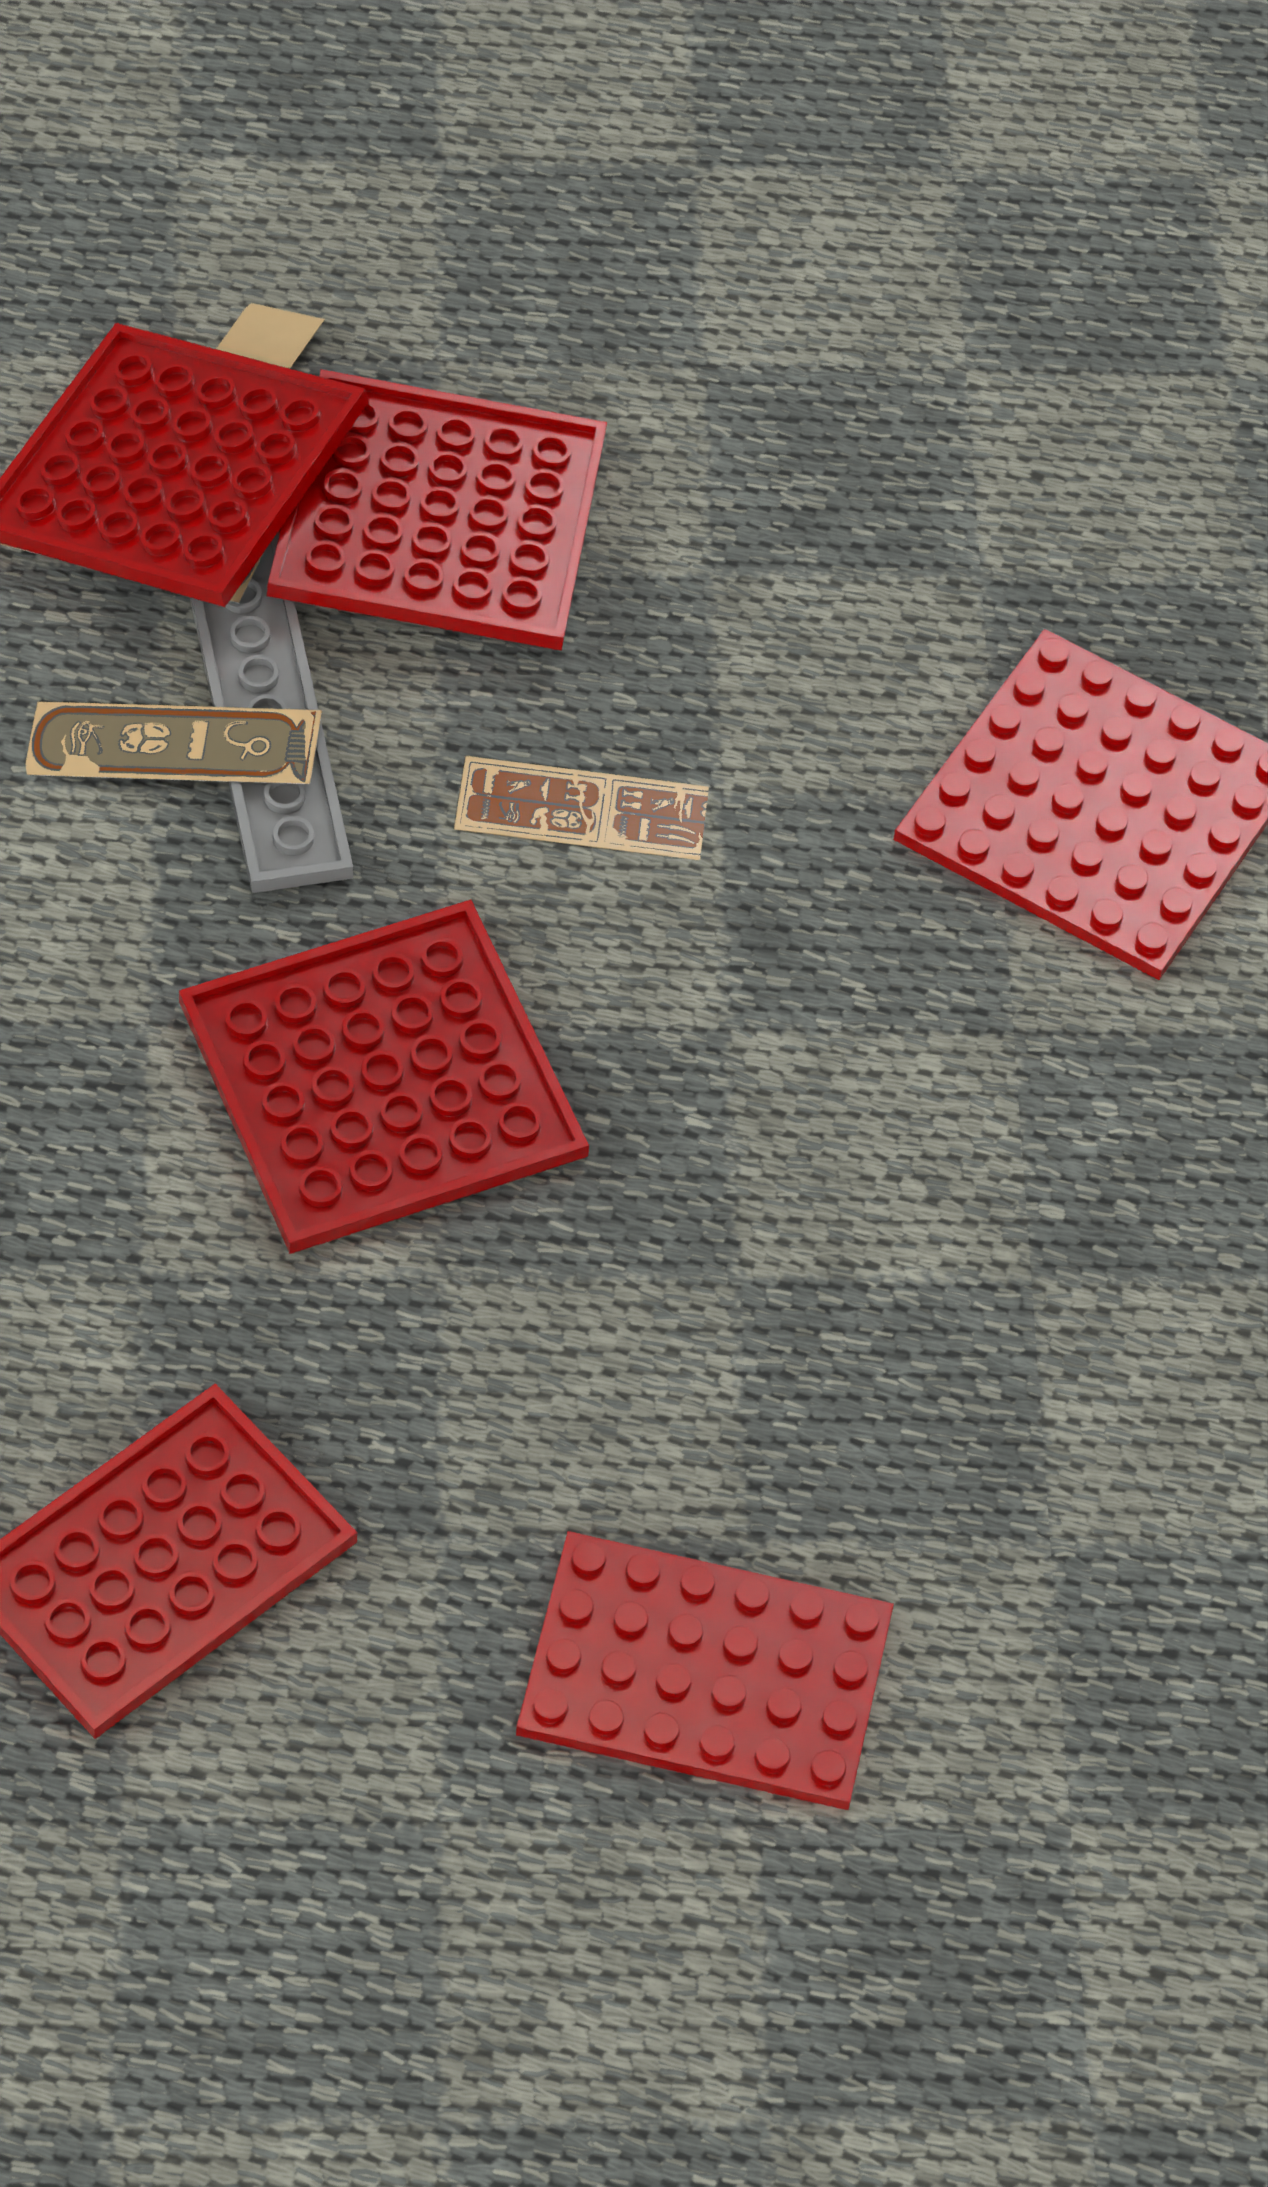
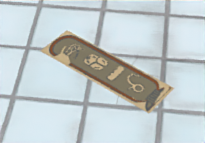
[25,702,322,784]

